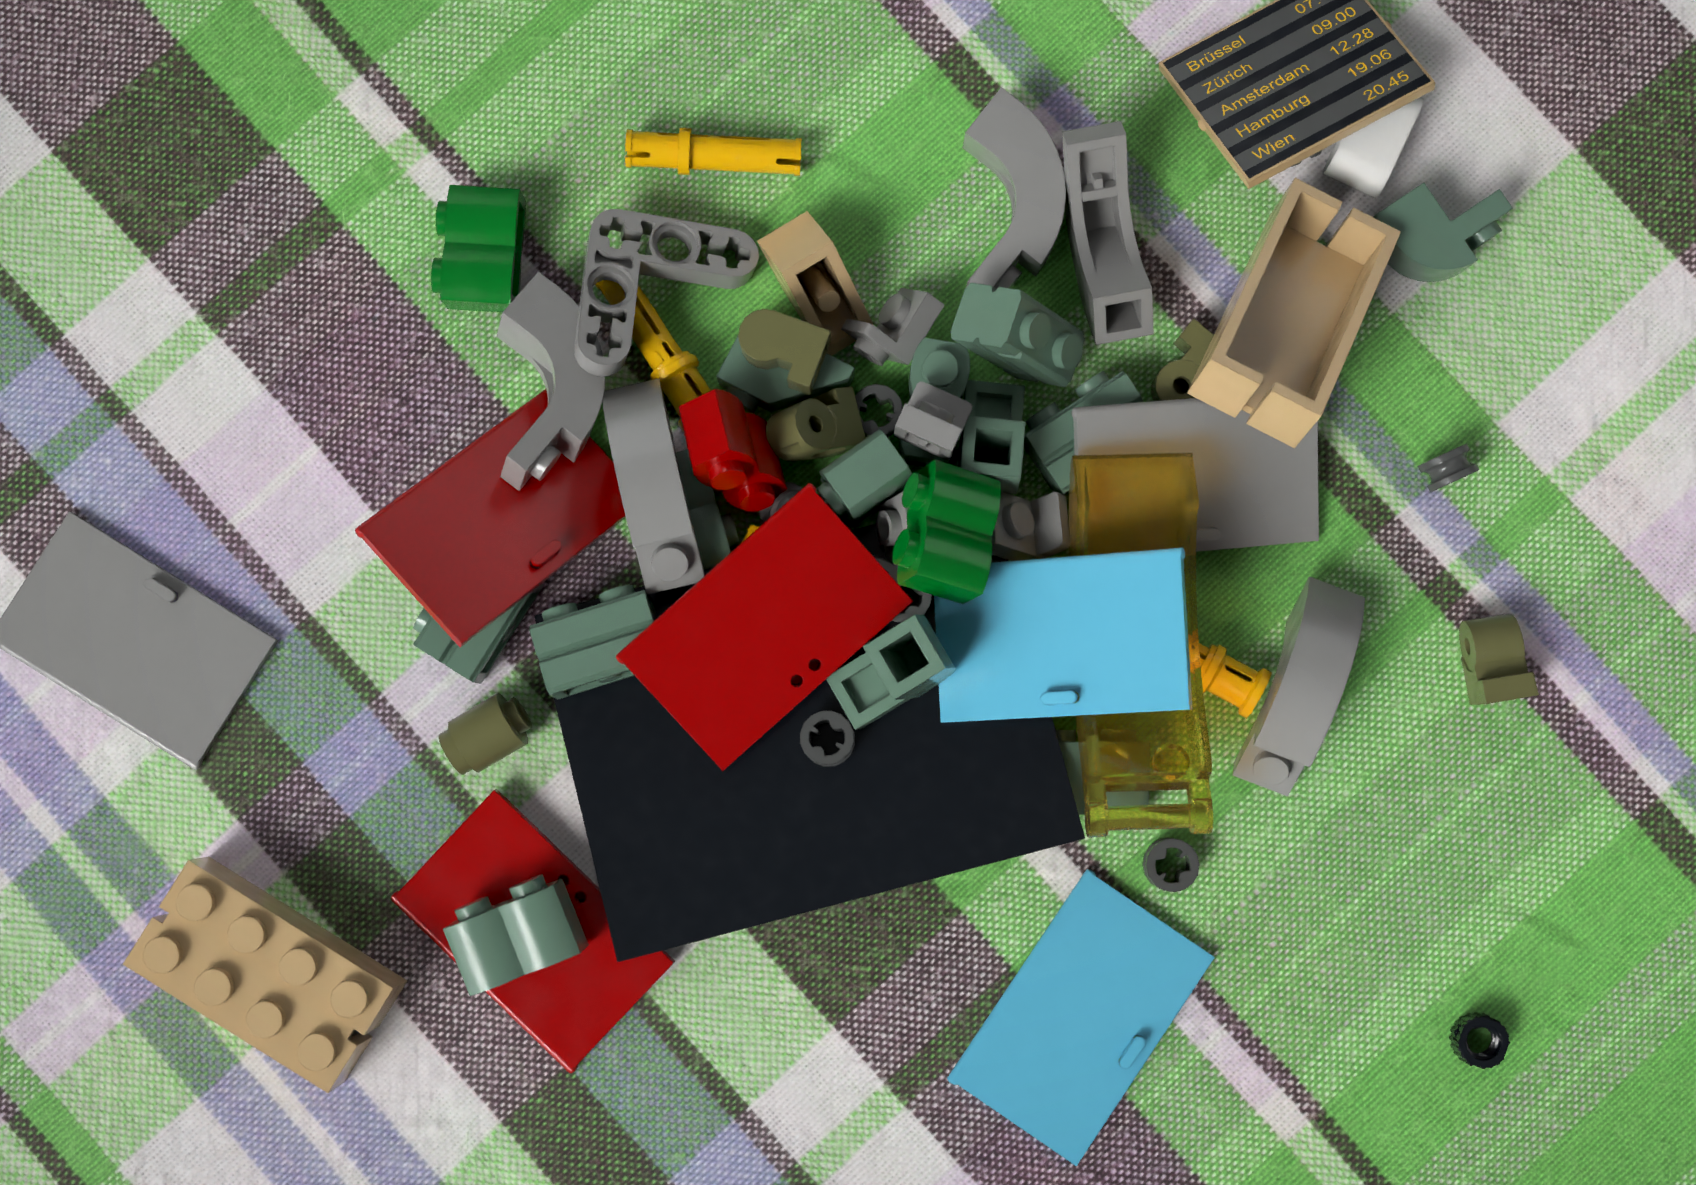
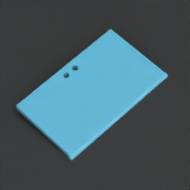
[934,547,1193,723]
[947,869,1215,1166]

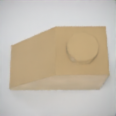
[757,211,874,356]

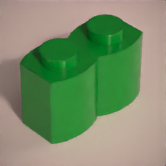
[431,185,526,313]
[892,460,1001,604]

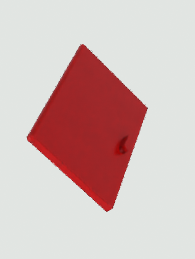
[355,389,626,647]
[616,483,913,771]
[391,789,675,1074]

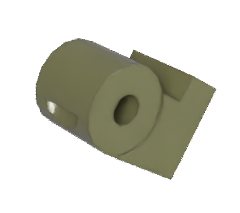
[738,309,831,396]
[1151,319,1214,401]
[766,386,866,462]
[1459,613,1539,705]

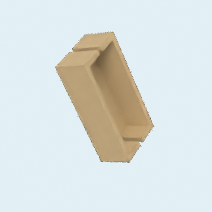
[1187,178,1401,449]
[123,857,407,1093]

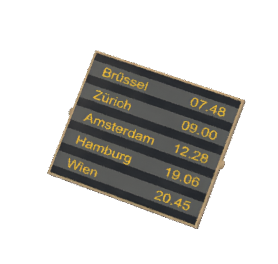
[1159,0,1435,189]

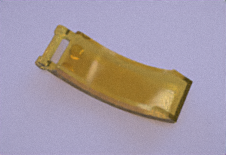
[1069,453,1213,838]

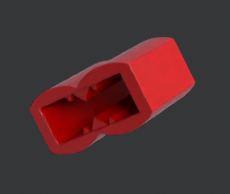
[679,389,787,512]

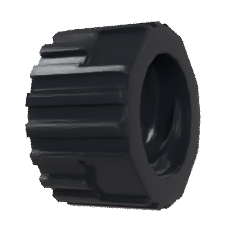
[1449,1012,1510,1069]

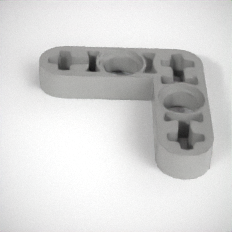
[574,209,759,377]

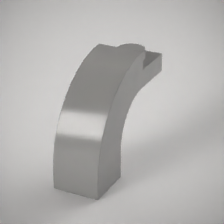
[962,87,1066,289]
[1062,121,1154,345]
[496,271,605,491]
[602,378,705,594]
[1232,576,1365,796]

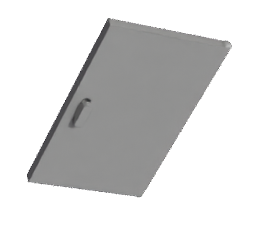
[1071,398,1319,556]
[0,511,279,770]

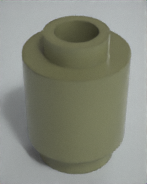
[439,693,532,775]

